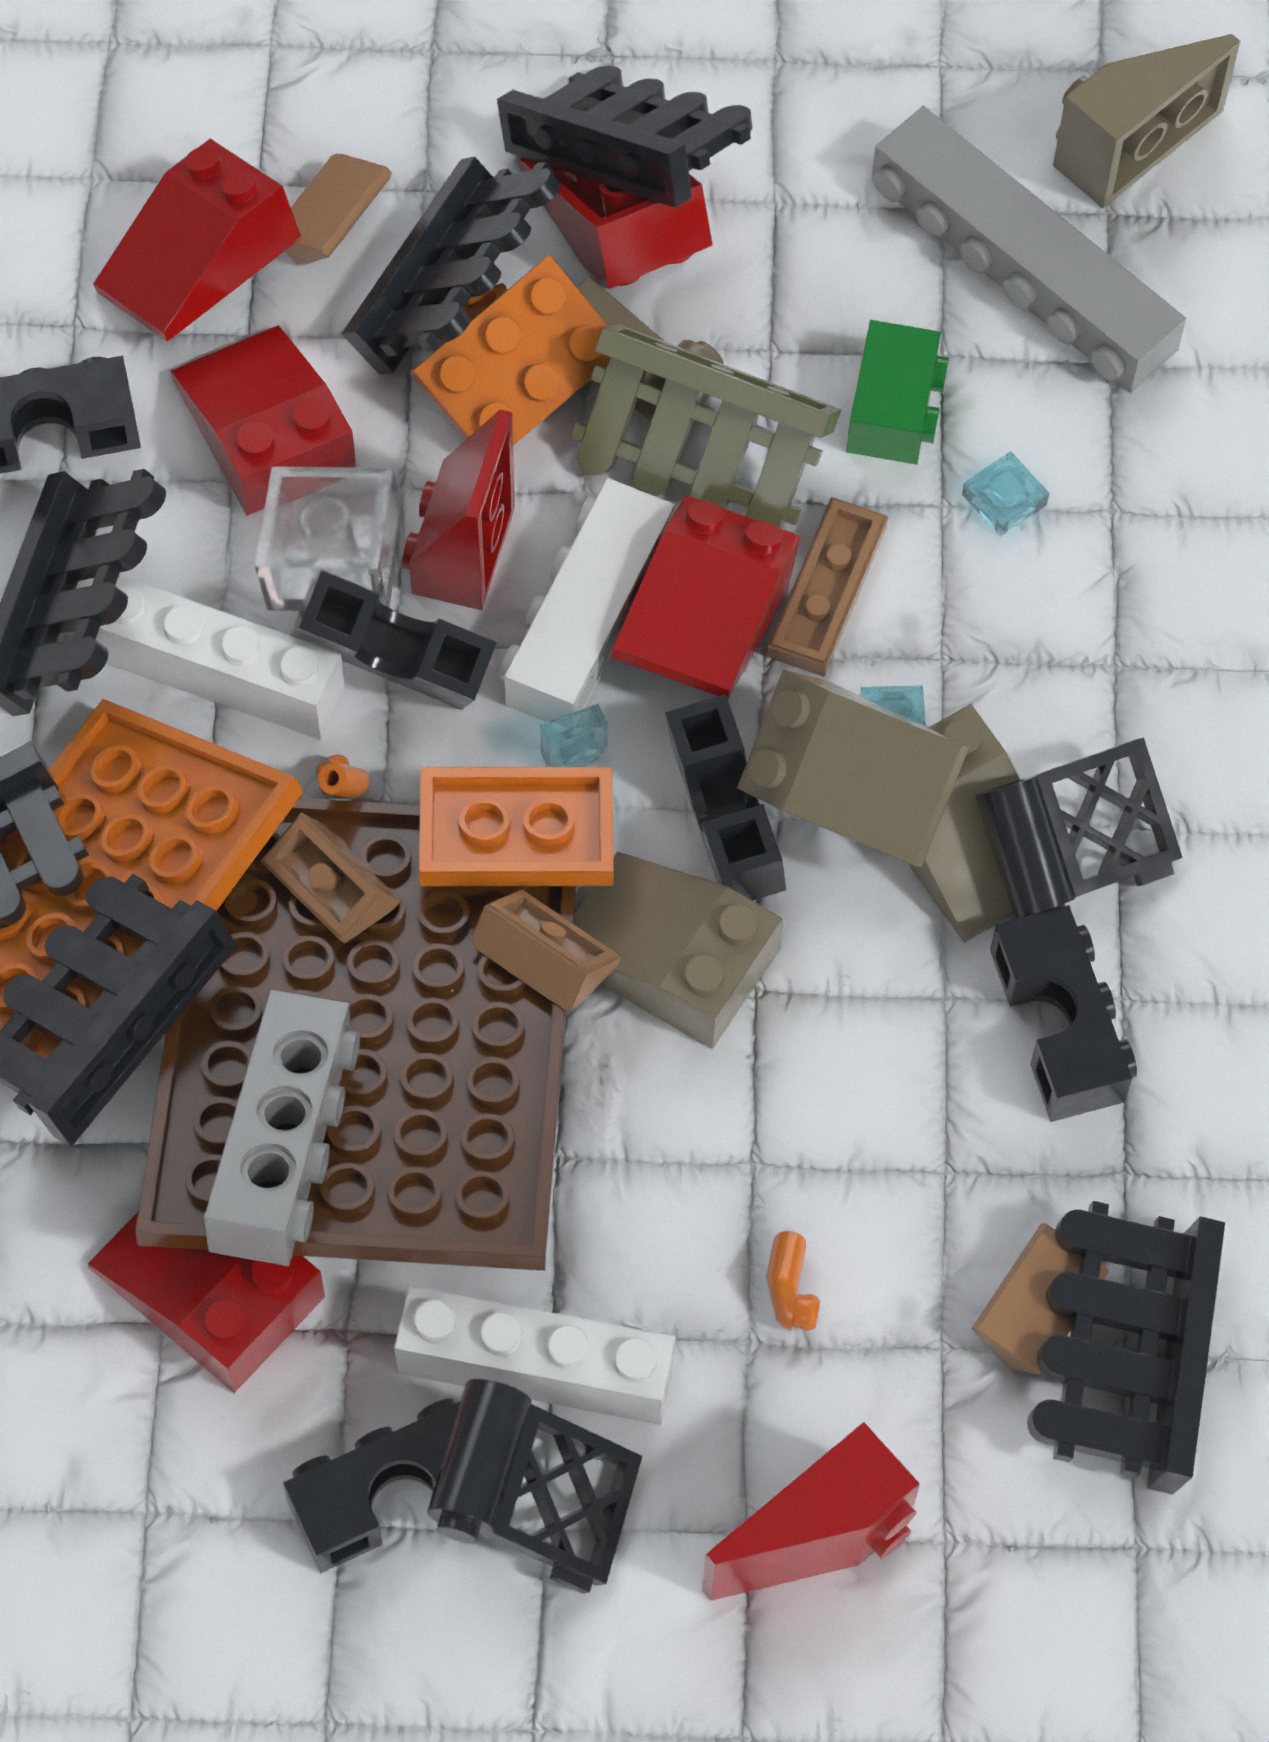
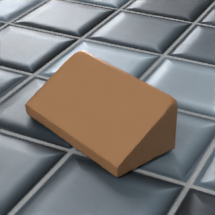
[285,154,392,265]
[260,812,401,943]
[471,890,621,1011]
[971,1223,1109,1374]

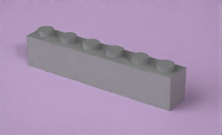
[871,105,1186,393]

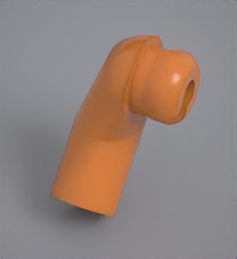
[316,754,370,799]
[766,1231,820,1331]

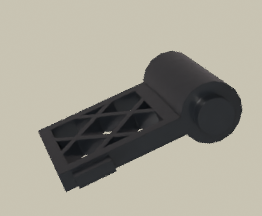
[976,737,1183,917]
[427,1379,642,1594]

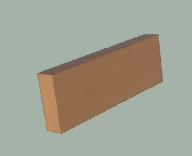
[767,497,888,677]

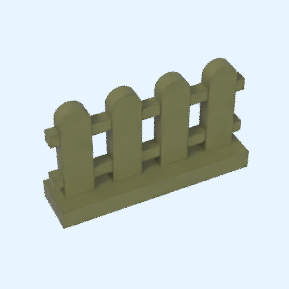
[571,324,841,529]

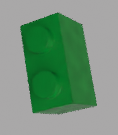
[846,320,949,465]

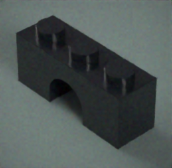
[0,355,141,474]
[290,570,497,710]
[665,694,786,901]
[990,905,1137,1122]
[283,1398,460,1574]

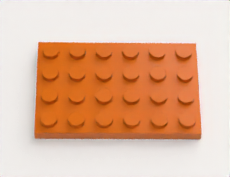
[0,699,304,1059]

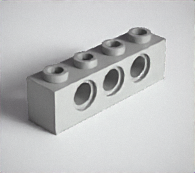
[204,990,360,1266]

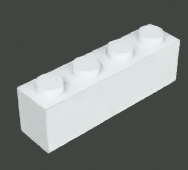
[499,478,675,732]
[96,575,345,740]
[394,1285,675,1425]

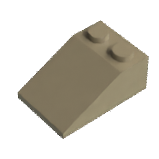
[1053,34,1240,208]
[737,669,969,867]
[908,704,1020,943]
[573,851,783,1049]

